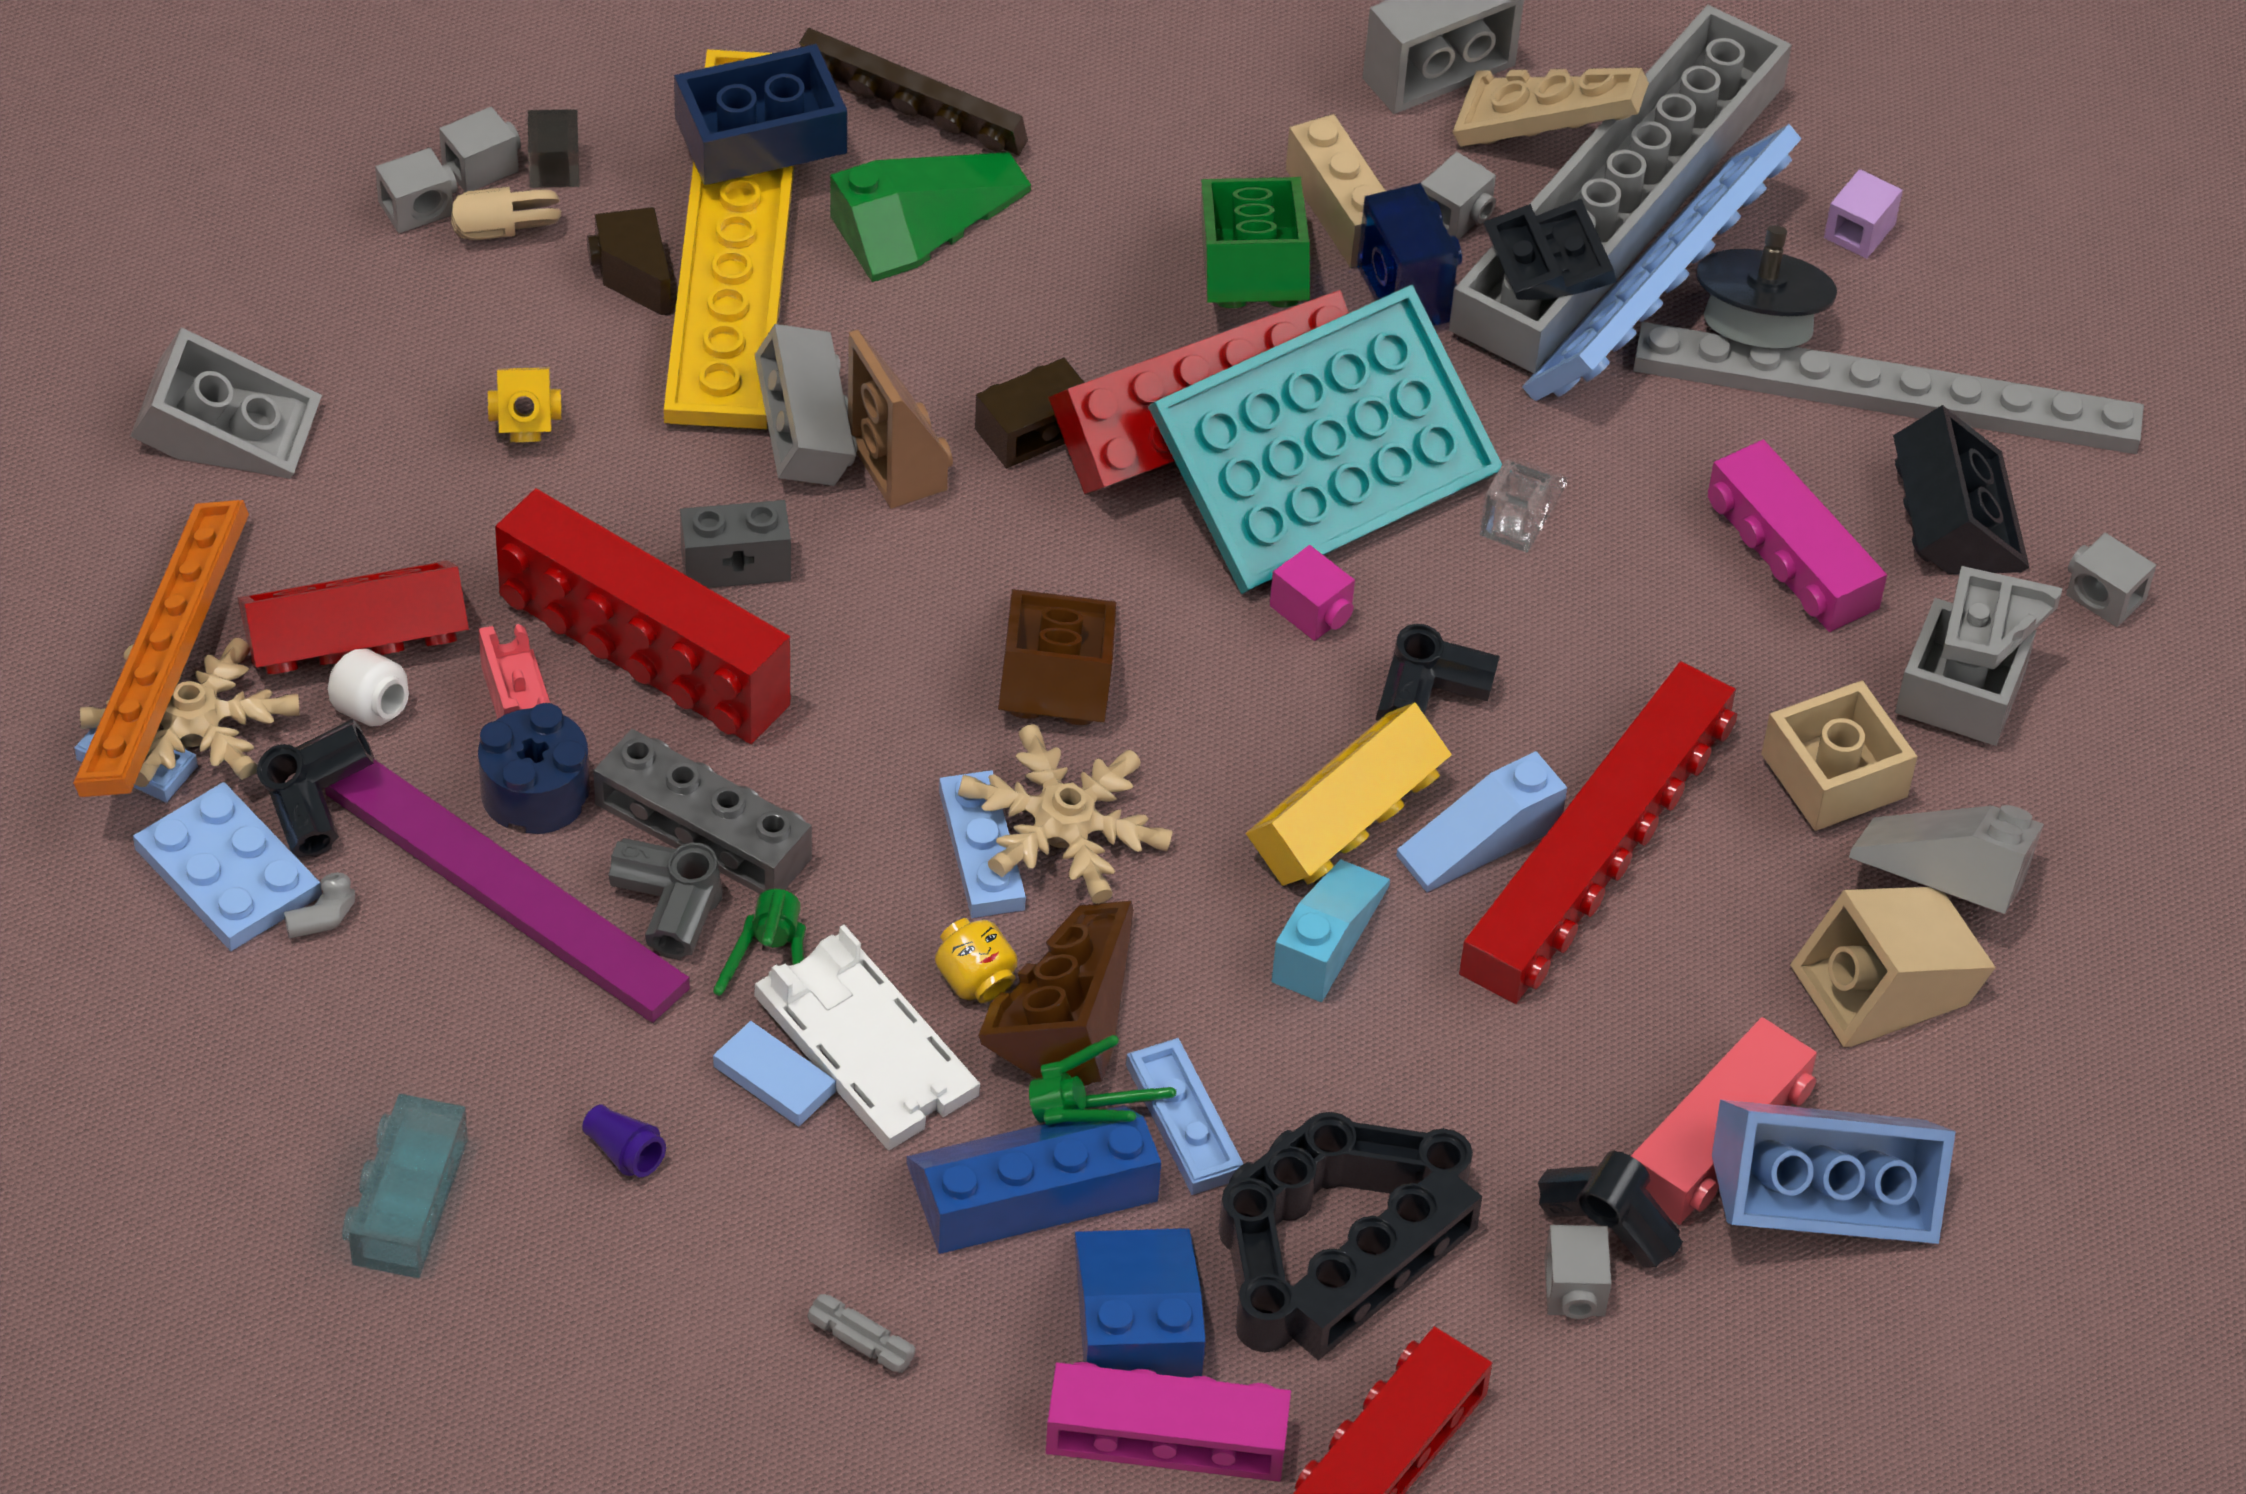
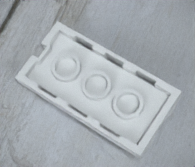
[754,925,980,1151]

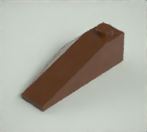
[978,901,1134,1086]

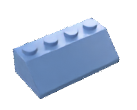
[1712,1099,1956,1244]

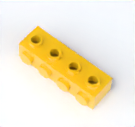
[1245,702,1452,886]

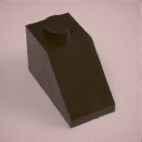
[587,207,671,315]

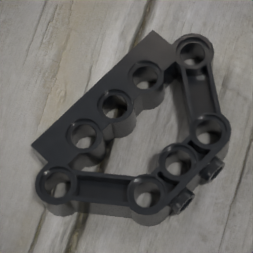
[1219,1112,1482,1361]

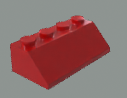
[237,561,469,675]

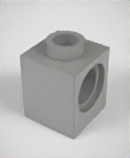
[375,147,457,234]
[2066,532,2156,627]
[1544,1225,1611,1319]

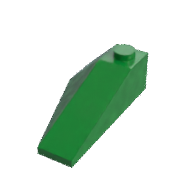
[830,152,1031,282]

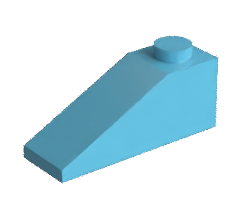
[1272,859,1390,1003]

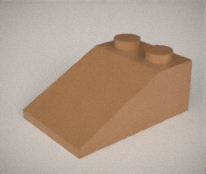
[848,330,953,509]

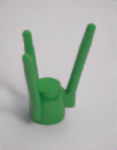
[713,889,806,996]
[1029,1035,1177,1125]

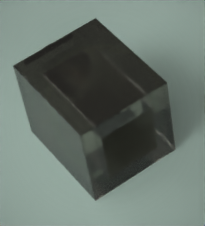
[528,109,580,188]

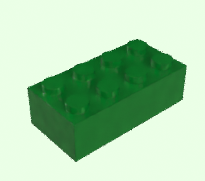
[1201,177,1310,308]

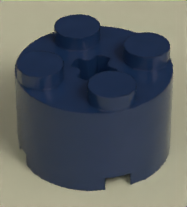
[478,703,590,834]

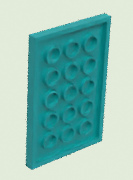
[1148,285,1504,594]

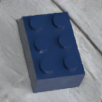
[674,44,848,185]

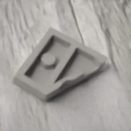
[1941,566,2062,669]

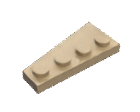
[1453,68,1649,147]

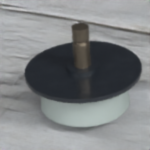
[1696,225,1837,348]

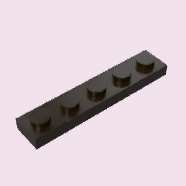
[799,27,1028,156]

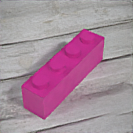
[1707,439,1887,633]
[1045,1362,1291,1482]

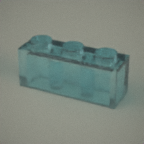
[342,1093,468,1279]

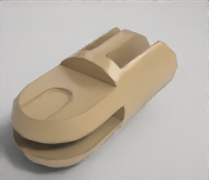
[451,187,561,240]

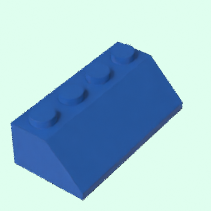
[906,1105,1161,1254]

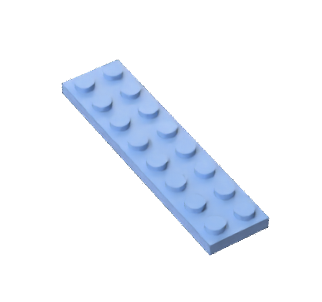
[1522,124,1801,401]

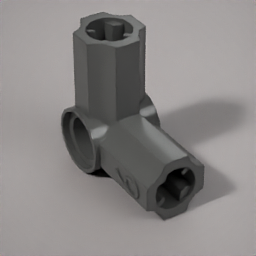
[608,838,723,960]

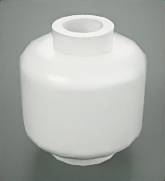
[328,649,409,726]

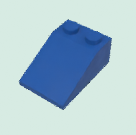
[1074,1228,1205,1378]

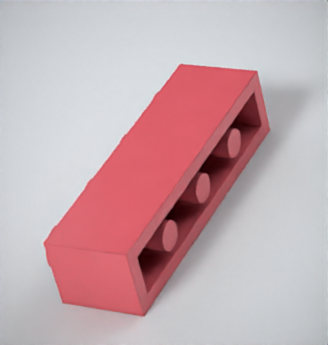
[1631,1017,1817,1225]

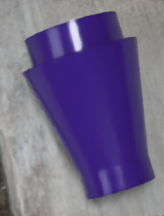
[582,1105,666,1177]

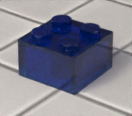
[1357,183,1462,326]

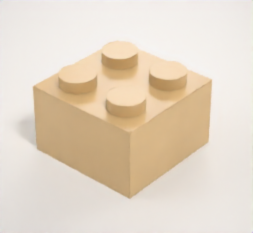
[1761,680,1918,831]

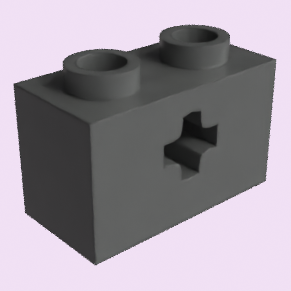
[680,500,791,588]

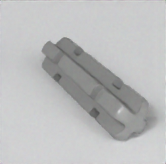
[808,1294,916,1373]

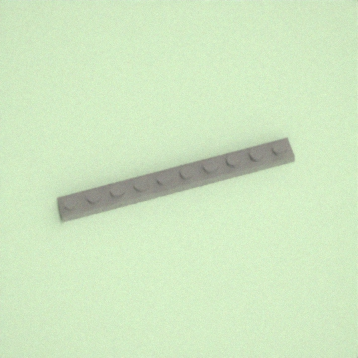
[1633,322,2144,454]

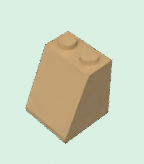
[1790,887,1996,1047]

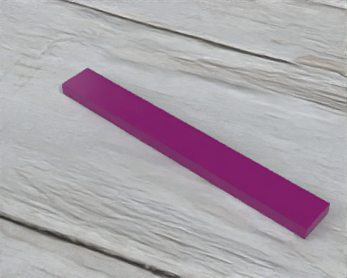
[325,759,690,1023]

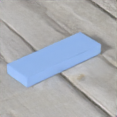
[1126,1038,1243,1195]

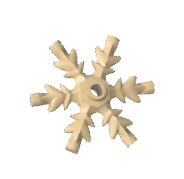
[80,638,300,787]
[957,724,1173,904]

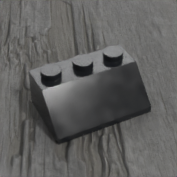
[1893,405,2029,575]

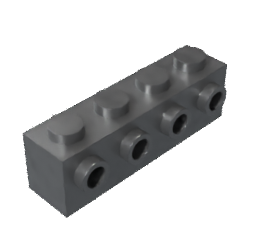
[593,729,812,894]

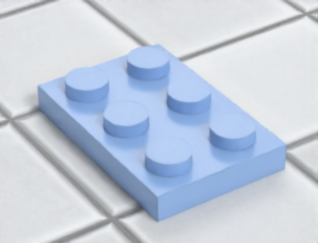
[133,782,322,951]

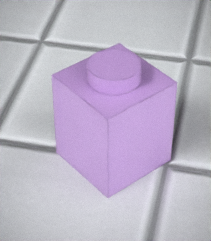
[1824,169,1903,259]

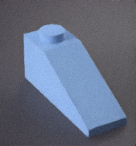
[1396,751,1567,893]

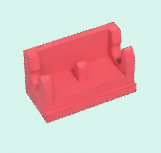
[479,624,550,719]

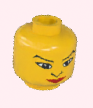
[935,918,1018,1003]

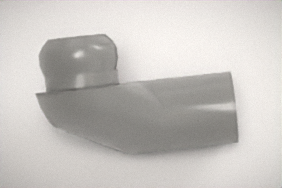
[284,872,355,939]

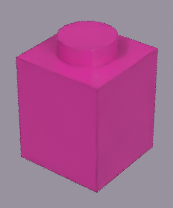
[1270,545,1355,641]

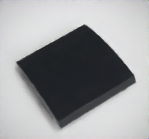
[1483,199,1617,300]

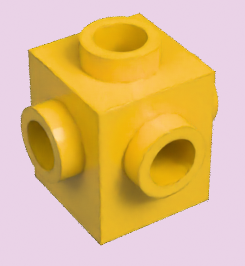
[488,367,562,442]

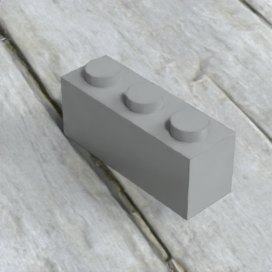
[755,324,857,486]

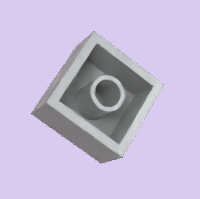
[1895,598,2037,746]

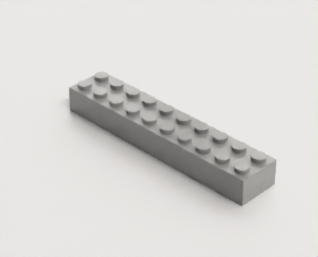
[1449,4,1792,373]

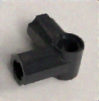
[1376,624,1500,721]
[257,719,375,858]
[1538,1151,1683,1268]

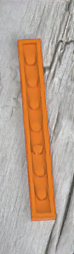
[73,500,249,797]

